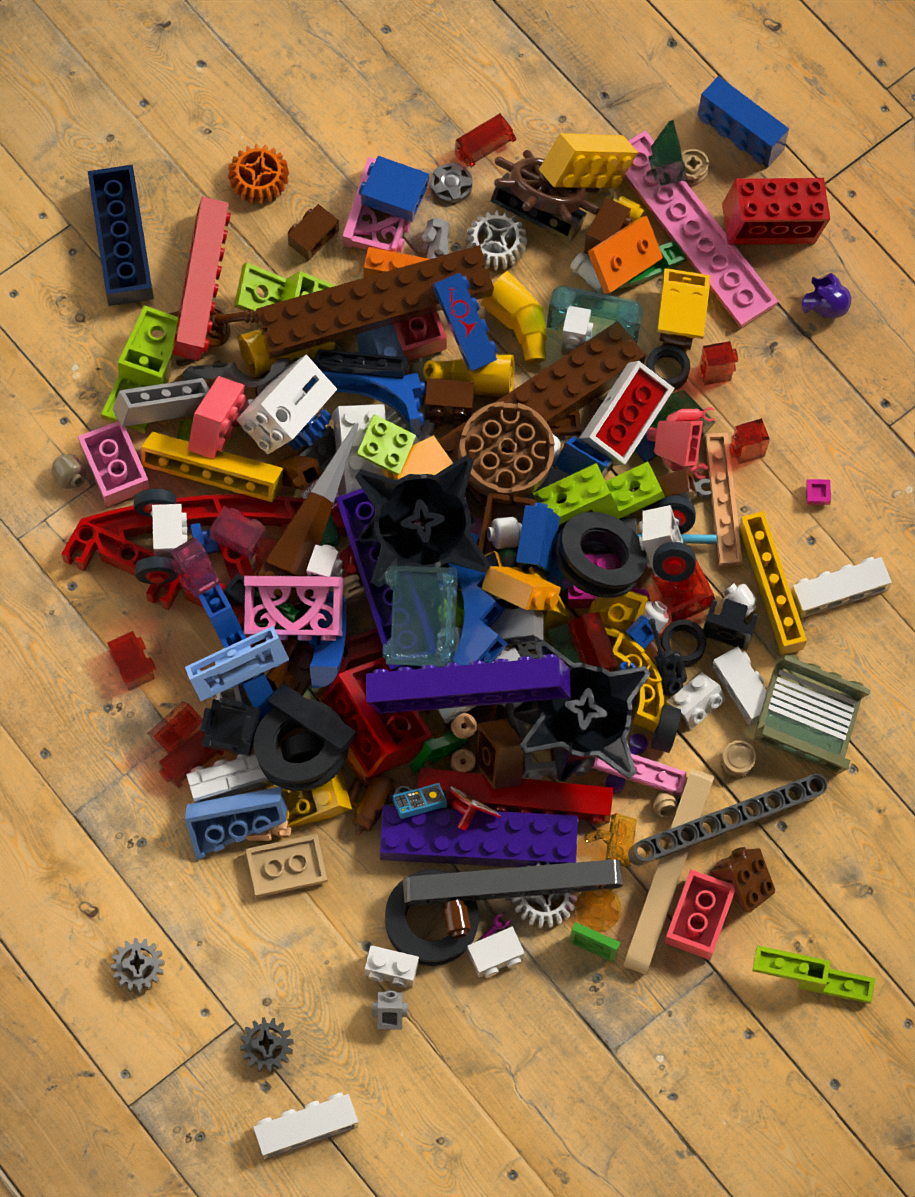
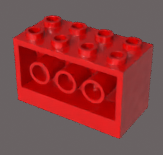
[722,178,830,245]
[320,658,433,778]

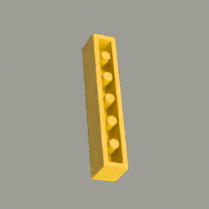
[141,432,284,502]
[739,511,807,655]

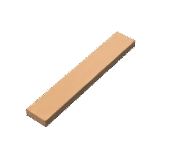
[704,432,743,568]

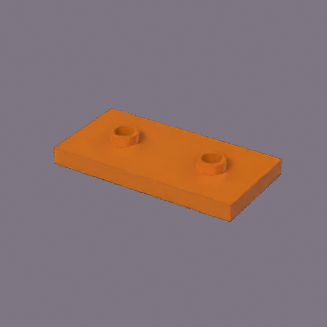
[587,216,663,294]

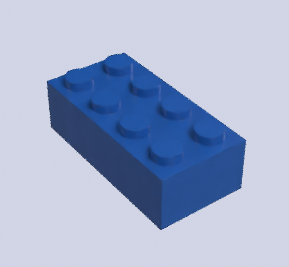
[698,76,789,168]

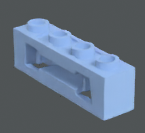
[185,626,289,701]

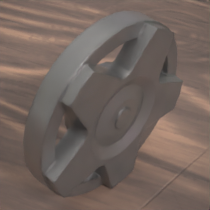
[430,163,473,203]

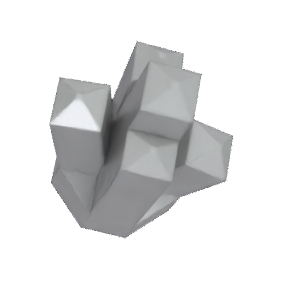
[421,218,449,259]

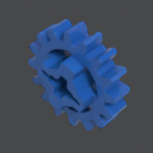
[288,409,332,451]

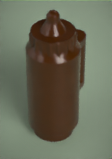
[348,773,394,836]

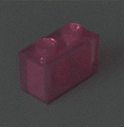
[210,506,266,559]
[170,537,220,598]

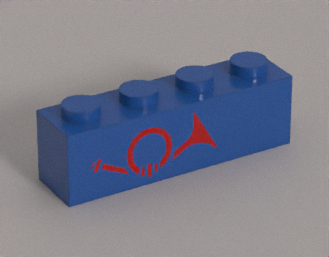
[431,273,498,371]

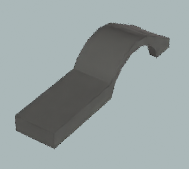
[183,358,290,388]

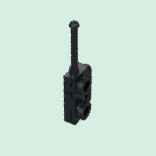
[648,619,687,697]

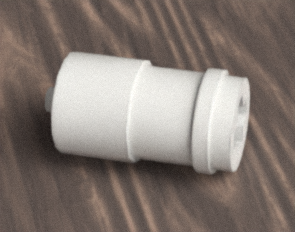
[570,252,603,293]

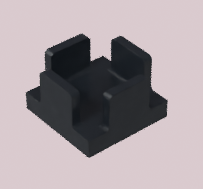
[703,599,759,651]
[200,698,261,757]

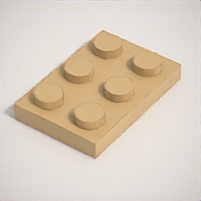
[246,834,328,898]

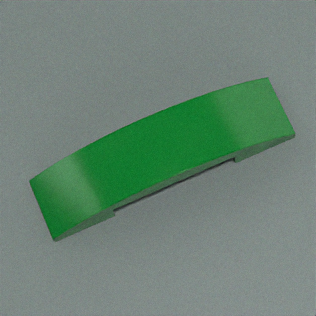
[618,241,688,288]

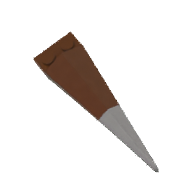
[256,423,359,606]

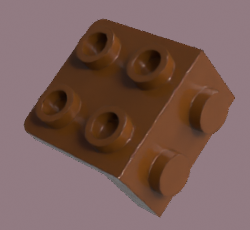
[710,847,775,913]

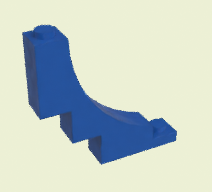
[448,563,508,665]
[192,573,274,722]

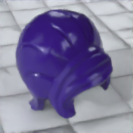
[802,273,852,319]

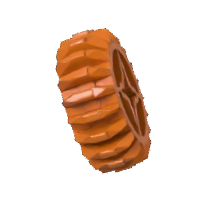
[228,144,289,204]

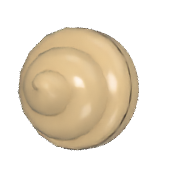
[653,792,677,818]

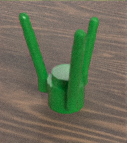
[255,590,305,630]

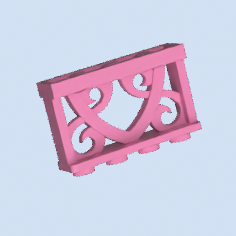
[343,157,411,253]
[244,576,344,641]

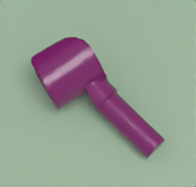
[481,912,511,940]

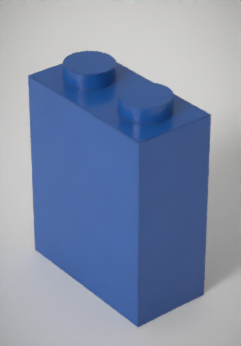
[359,156,429,222]
[516,502,560,573]

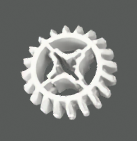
[465,211,527,272]
[512,863,578,928]

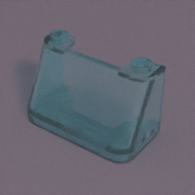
[547,285,644,343]
[383,565,457,667]

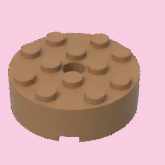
[458,402,555,500]

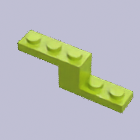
[752,945,876,1004]

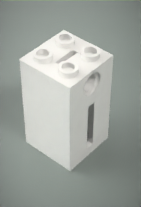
[236,355,337,455]

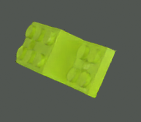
[234,263,351,339]
[101,305,178,434]
[533,462,665,525]

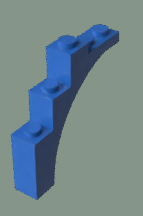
[304,360,426,437]

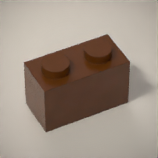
[288,204,339,261]

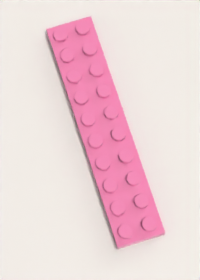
[624,130,778,328]

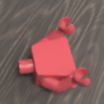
[647,407,715,479]

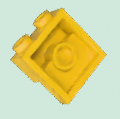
[585,591,648,641]

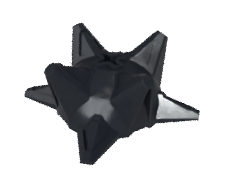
[355,455,491,589]
[513,640,650,782]

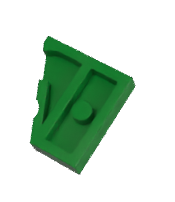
[409,731,469,774]

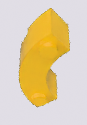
[607,633,664,733]

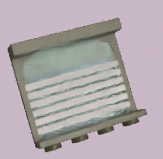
[753,654,871,774]

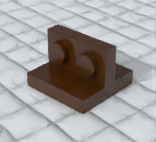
[266,637,314,696]

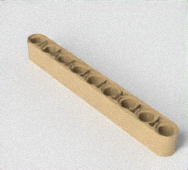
[623,768,714,975]

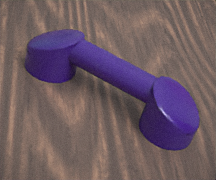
[605,733,648,794]

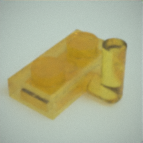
[584,813,637,867]

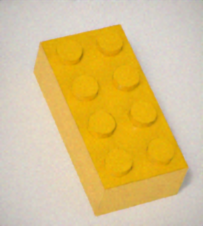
[539,133,638,188]

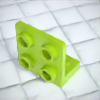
[357,414,416,475]

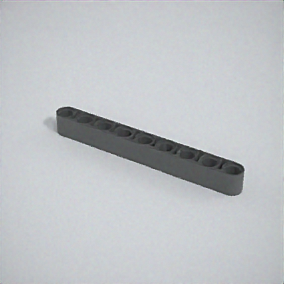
[628,774,827,866]
[403,860,623,906]

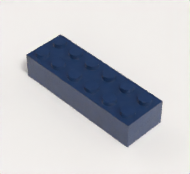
[87,164,154,306]

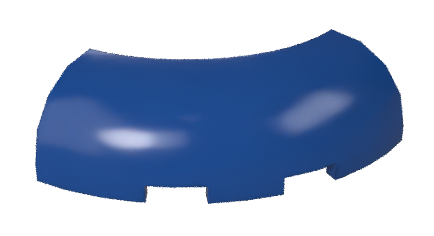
[310,591,347,688]

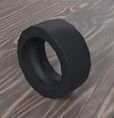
[646,345,690,391]
[660,619,706,667]
[651,704,681,753]
[281,732,325,763]

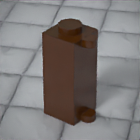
[274,454,322,491]
[632,466,697,511]

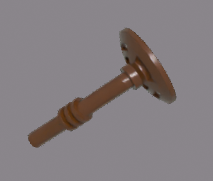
[206,305,258,347]

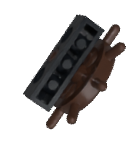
[490,150,600,242]

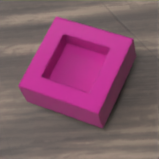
[806,479,831,505]

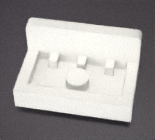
[667,672,725,729]

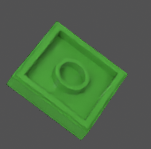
[569,922,621,962]

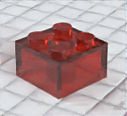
[651,559,715,622]

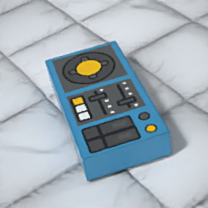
[393,783,447,819]

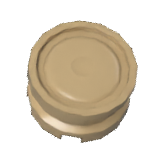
[676,149,709,185]
[329,574,366,606]
[721,740,756,778]

